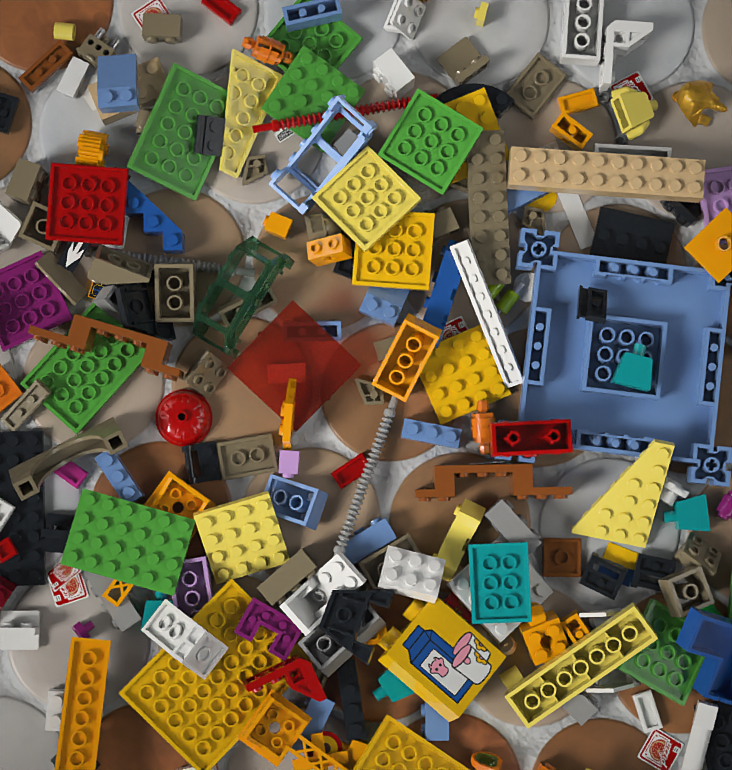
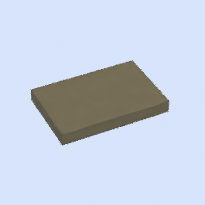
[506,52,568,120]
[216,433,279,481]

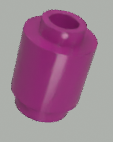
[716,491,732,521]

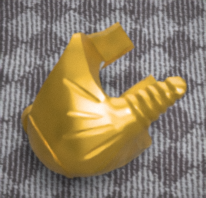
[672,80,728,127]

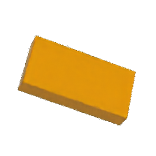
[557,88,599,115]

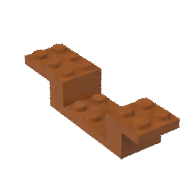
[28,314,184,382]
[414,464,573,502]

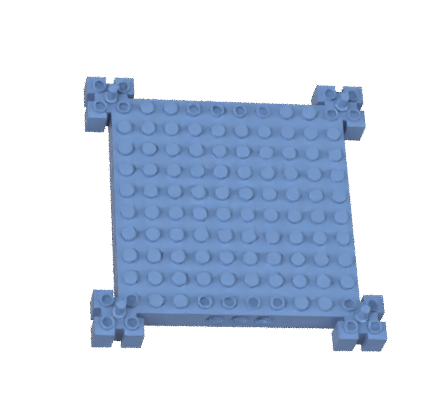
[494,228,732,487]

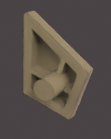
[242,154,268,186]
[521,205,546,236]
[355,378,384,405]

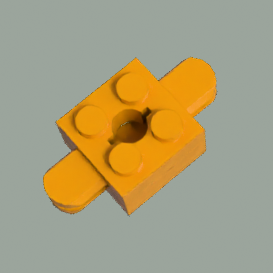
[518,602,569,666]

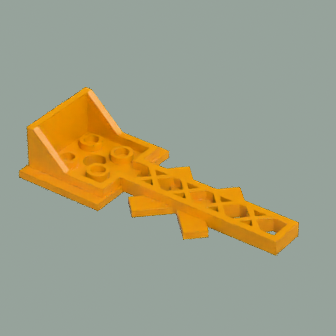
[684,207,732,283]
[102,471,216,607]
[237,689,349,770]

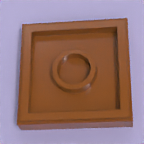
[542,538,581,577]

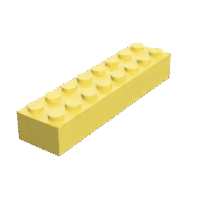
[504,602,658,729]

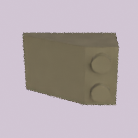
[87,244,153,285]

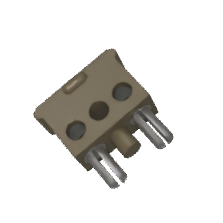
[76,27,121,69]

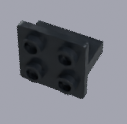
[41,513,75,553]

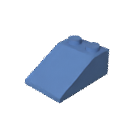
[97,53,140,114]
[359,287,410,328]
[264,474,329,530]

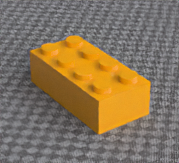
[371,313,443,402]

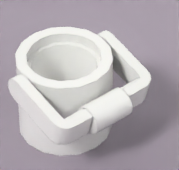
[659,477,690,506]

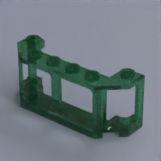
[192,236,295,359]

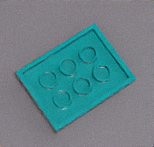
[468,542,532,624]

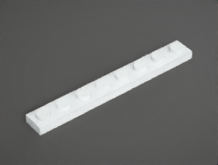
[450,239,523,388]

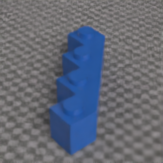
[126,181,185,254]
[423,239,461,348]

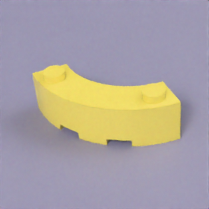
[432,498,486,582]

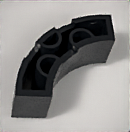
[435,83,515,119]

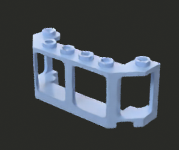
[269,94,378,215]

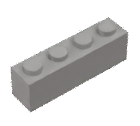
[80,570,143,632]

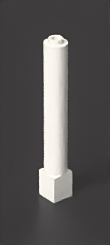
[681,699,718,770]

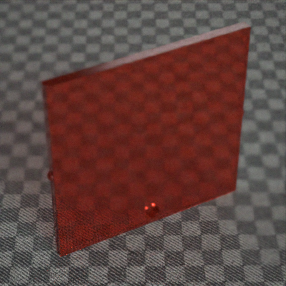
[227,300,362,432]

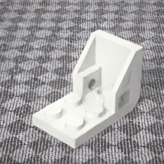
[598,20,654,93]
[279,551,366,636]
[141,599,229,680]

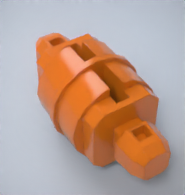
[241,35,295,65]
[470,400,496,455]

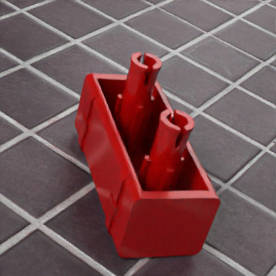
[489,418,573,457]

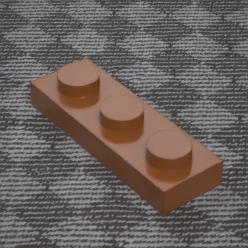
[19,40,74,93]

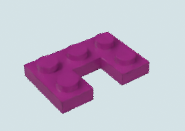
[233,597,302,661]

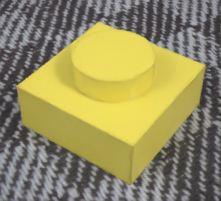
[474,1,489,27]

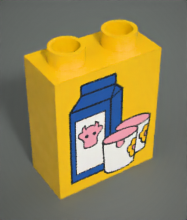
[378,597,506,722]

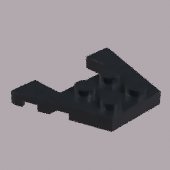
[115,269,176,341]
[319,590,395,665]

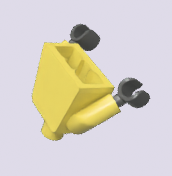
[599,86,658,145]

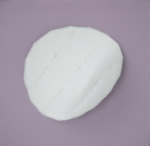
[514,272,534,302]

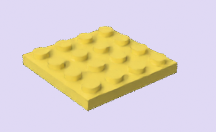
[312,146,421,253]
[193,491,290,584]

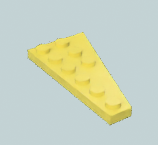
[219,49,283,178]

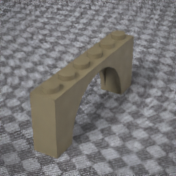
[8,417,128,501]

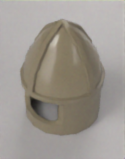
[304,212,342,241]

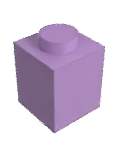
[278,450,300,478]

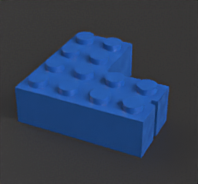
[676,607,732,705]

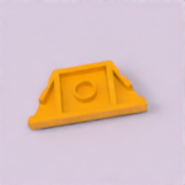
[279,378,297,451]

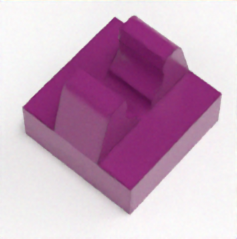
[72,620,95,638]

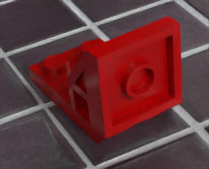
[242,655,327,702]

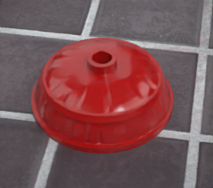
[155,389,213,446]

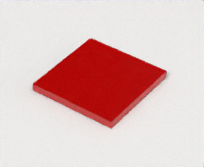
[45,162,129,246]

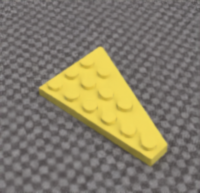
[571,439,675,548]

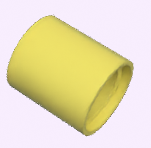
[54,22,76,41]
[499,665,524,689]

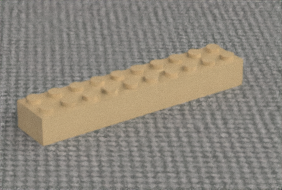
[507,146,706,203]

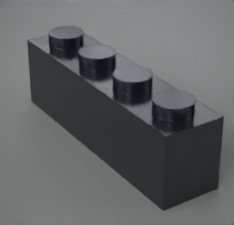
[337,657,367,740]

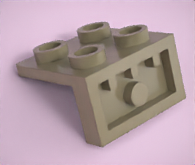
[437,37,490,86]

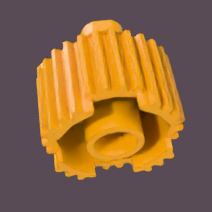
[75,130,110,167]

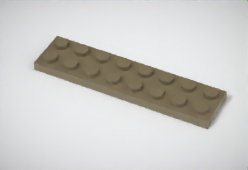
[466,130,511,285]

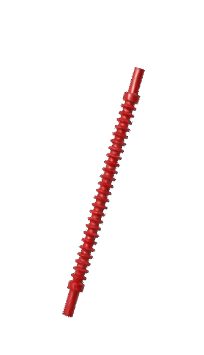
[252,94,438,133]

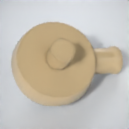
[498,631,517,655]

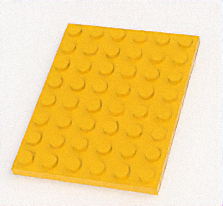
[118,578,313,770]

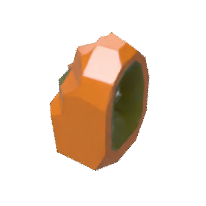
[471,751,503,770]

